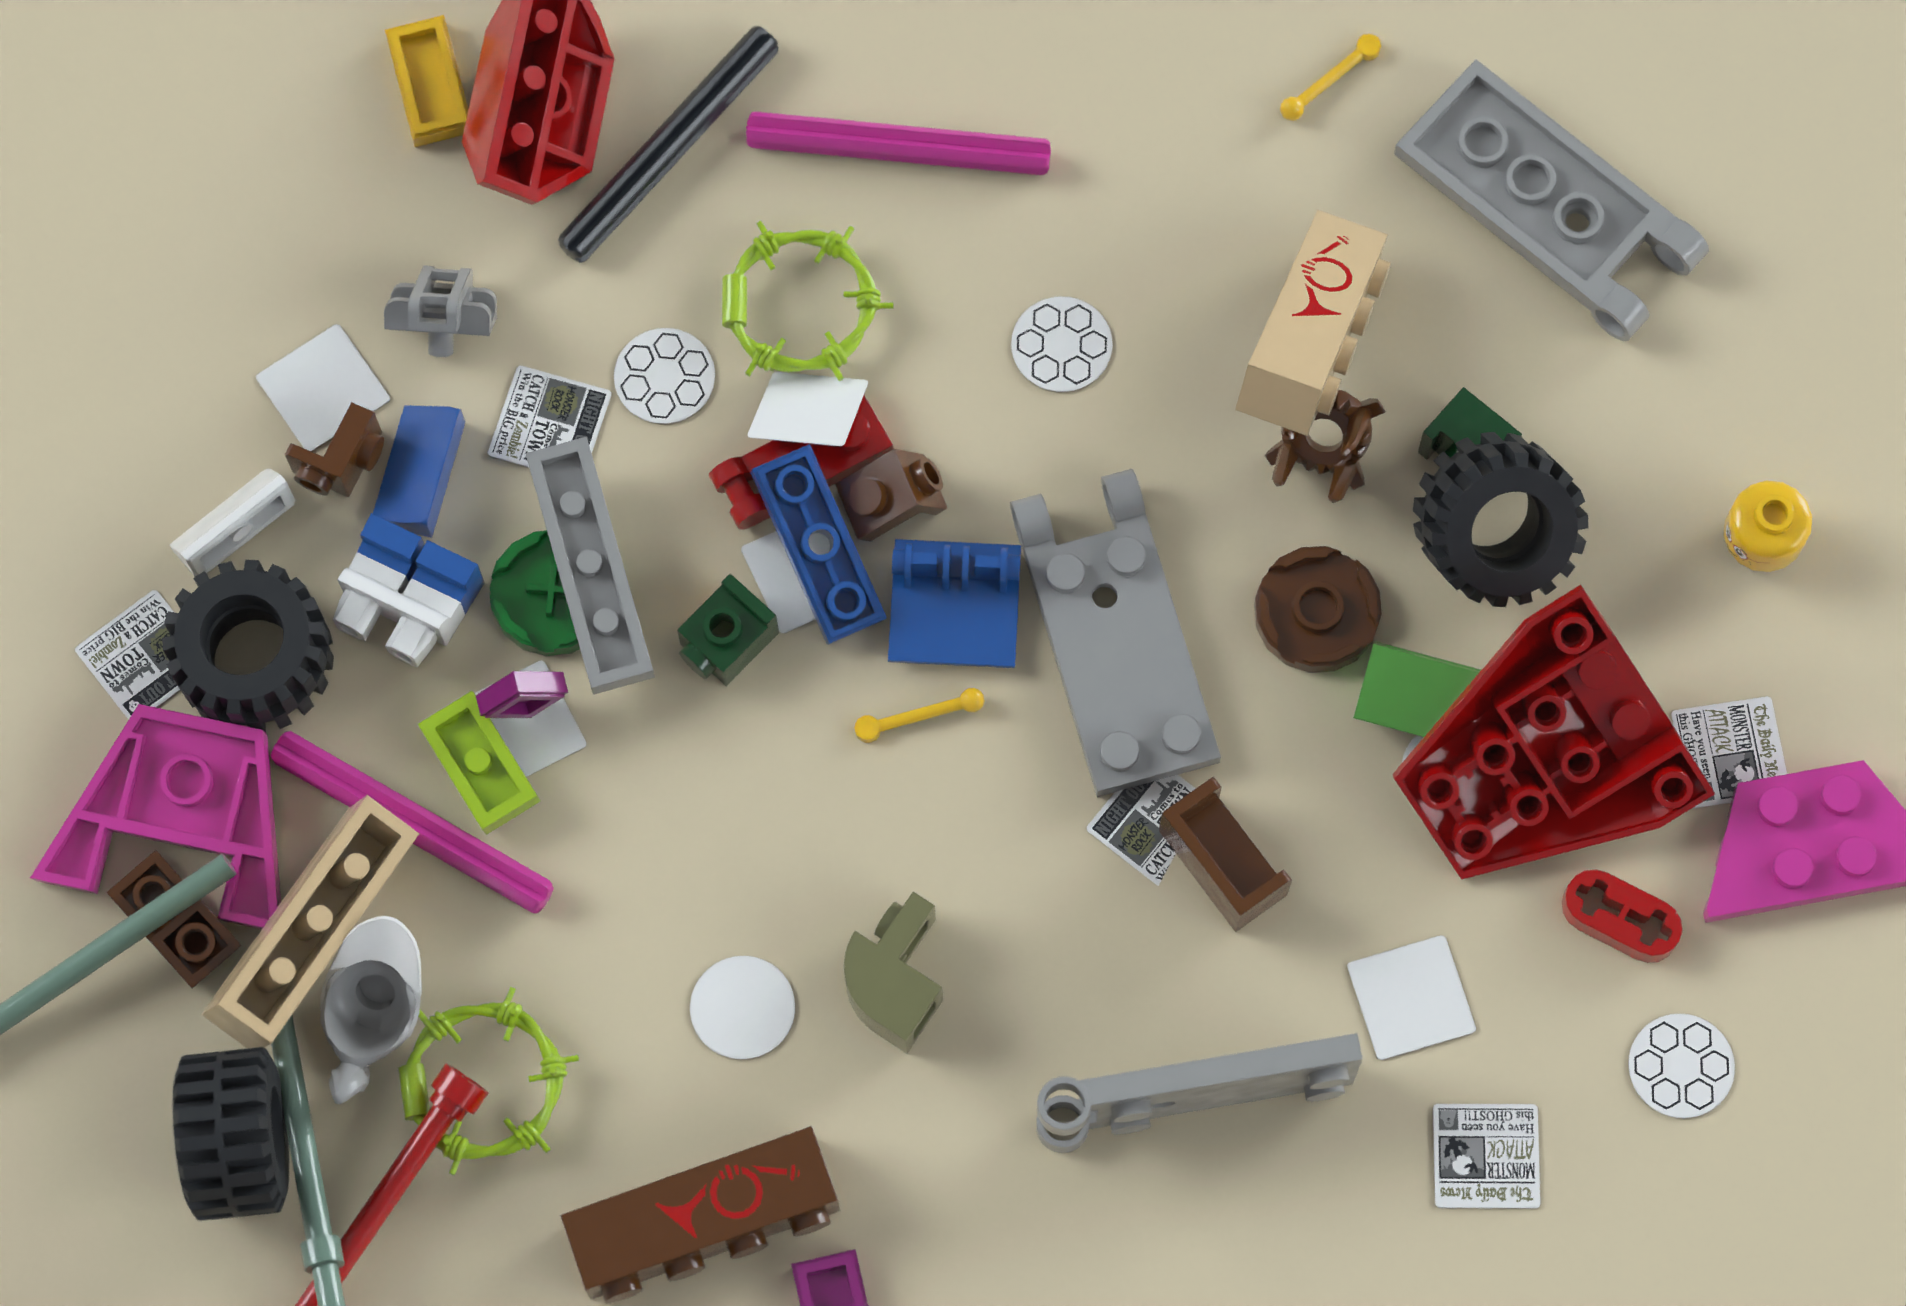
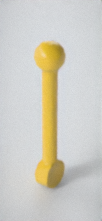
[1280,34,1381,121]
[854,688,985,743]

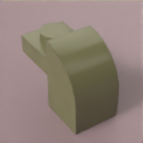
[844,892,943,1053]

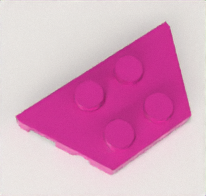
[1703,760,1906,923]

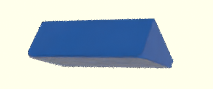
[373,405,466,538]

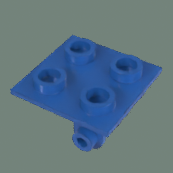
[888,539,1021,668]

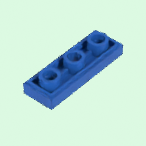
[750,444,887,645]

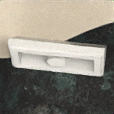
[170,469,295,577]

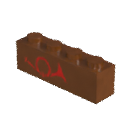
[560,1126,840,1304]

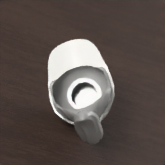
[320,916,422,1104]

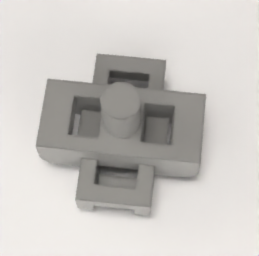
[384,266,497,357]

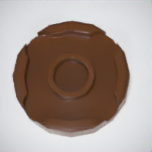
[1254,546,1382,673]

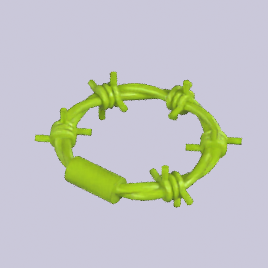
[722,221,894,381]
[398,987,579,1175]

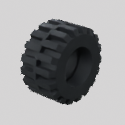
[1413,432,1589,607]
[162,560,334,732]
[172,1047,289,1221]

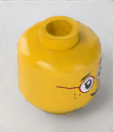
[1723,480,1812,572]

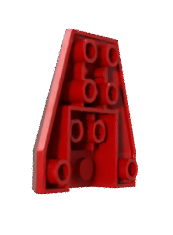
[1392,584,1715,880]

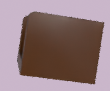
[1159,777,1292,932]

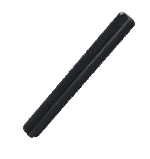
[558,26,779,263]

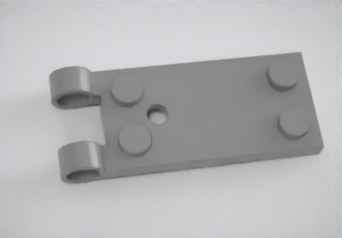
[1394,59,1709,341]
[1010,469,1221,797]
[1037,1033,1363,1153]

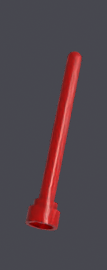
[295,1063,489,1306]

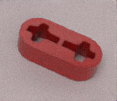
[1562,869,1683,963]

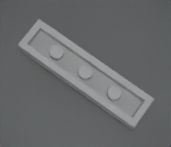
[525,436,655,695]

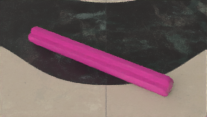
[746,111,1051,175]
[270,731,554,913]

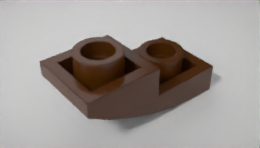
[106,850,242,989]

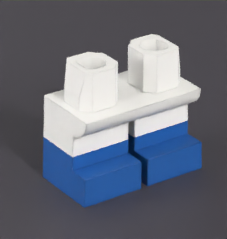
[333,513,485,667]

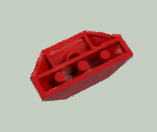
[462,0,615,205]

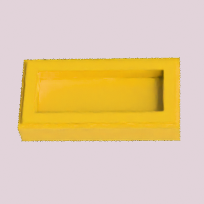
[385,15,469,147]

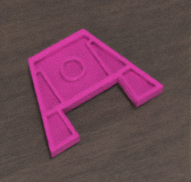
[30,704,281,929]

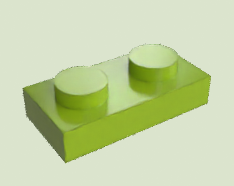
[418,691,541,835]

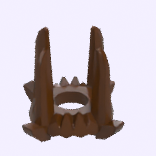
[1265,390,1386,503]

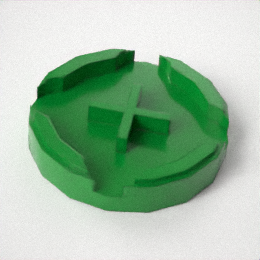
[489,530,580,656]

